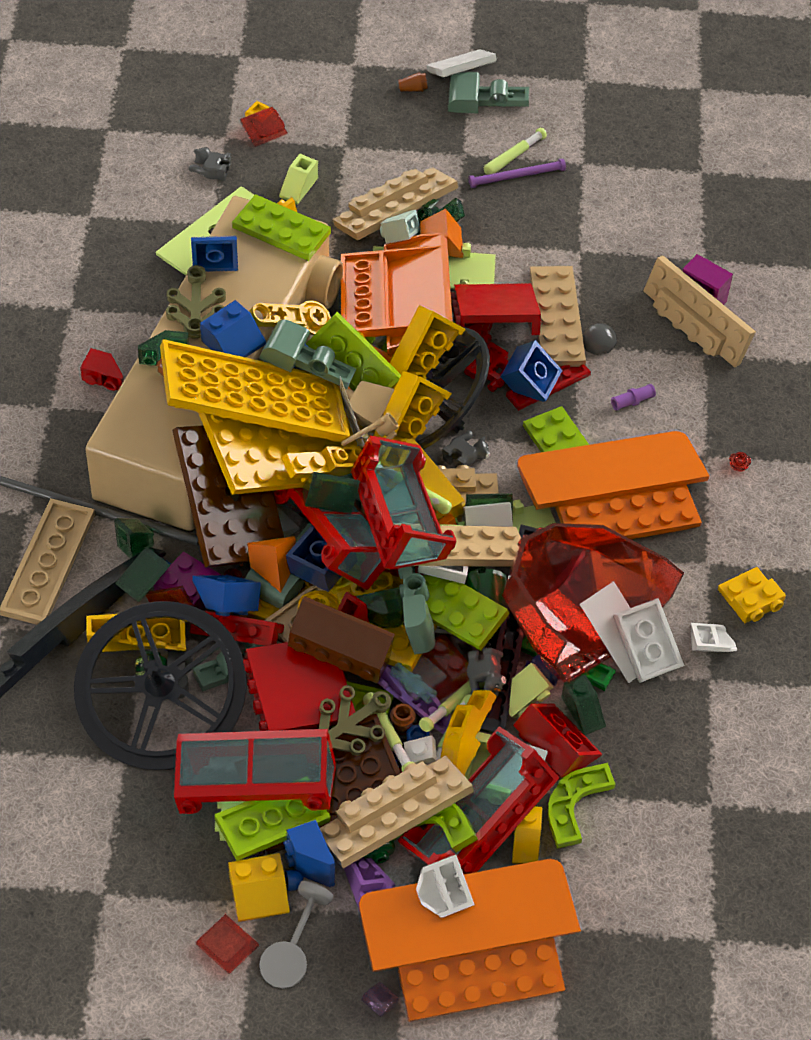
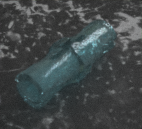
[390,662,437,704]

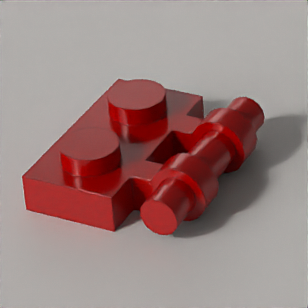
[464,342,509,392]

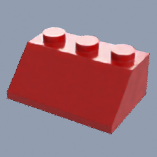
[513,703,602,777]

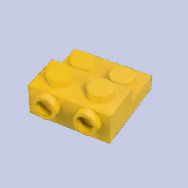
[718,567,786,624]

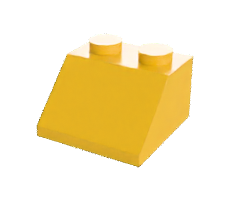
[228,853,290,922]

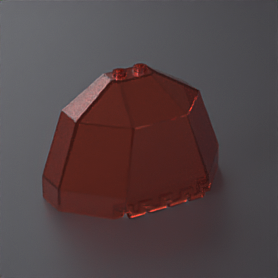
[502,523,684,682]

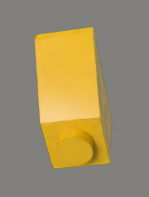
[512,806,542,864]

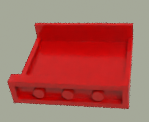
[451,283,541,335]
[243,642,355,731]

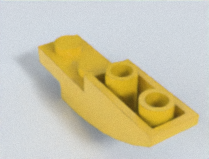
[281,446,362,483]
[440,690,497,776]

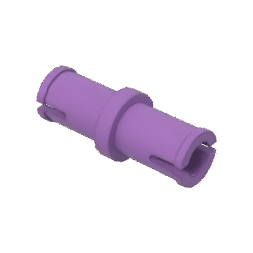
[611,384,656,411]

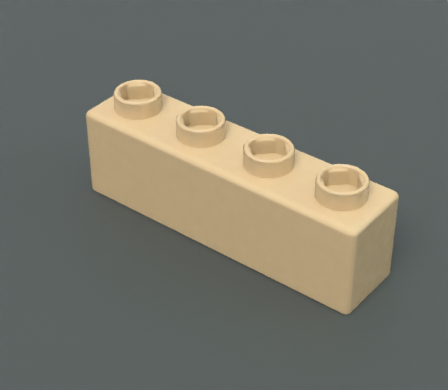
[86,196,343,531]

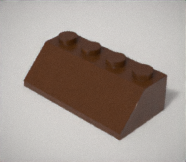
[288,596,395,683]

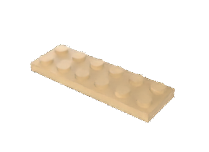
[530,266,586,367]
[0,498,95,625]
[396,525,531,567]

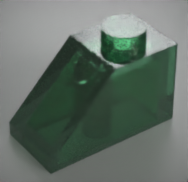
[114,518,154,558]
[355,587,405,629]
[561,675,606,735]

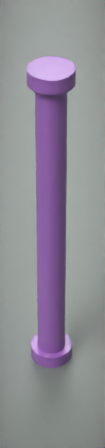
[468,158,566,189]

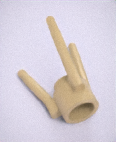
[341,413,399,456]

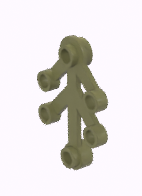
[166,265,226,338]
[319,685,391,756]

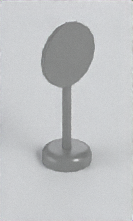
[259,881,334,989]

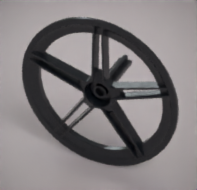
[416,327,490,450]
[74,601,247,770]

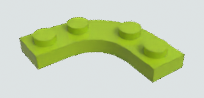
[548,763,615,849]
[393,803,478,852]

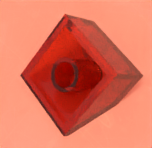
[412,634,469,701]

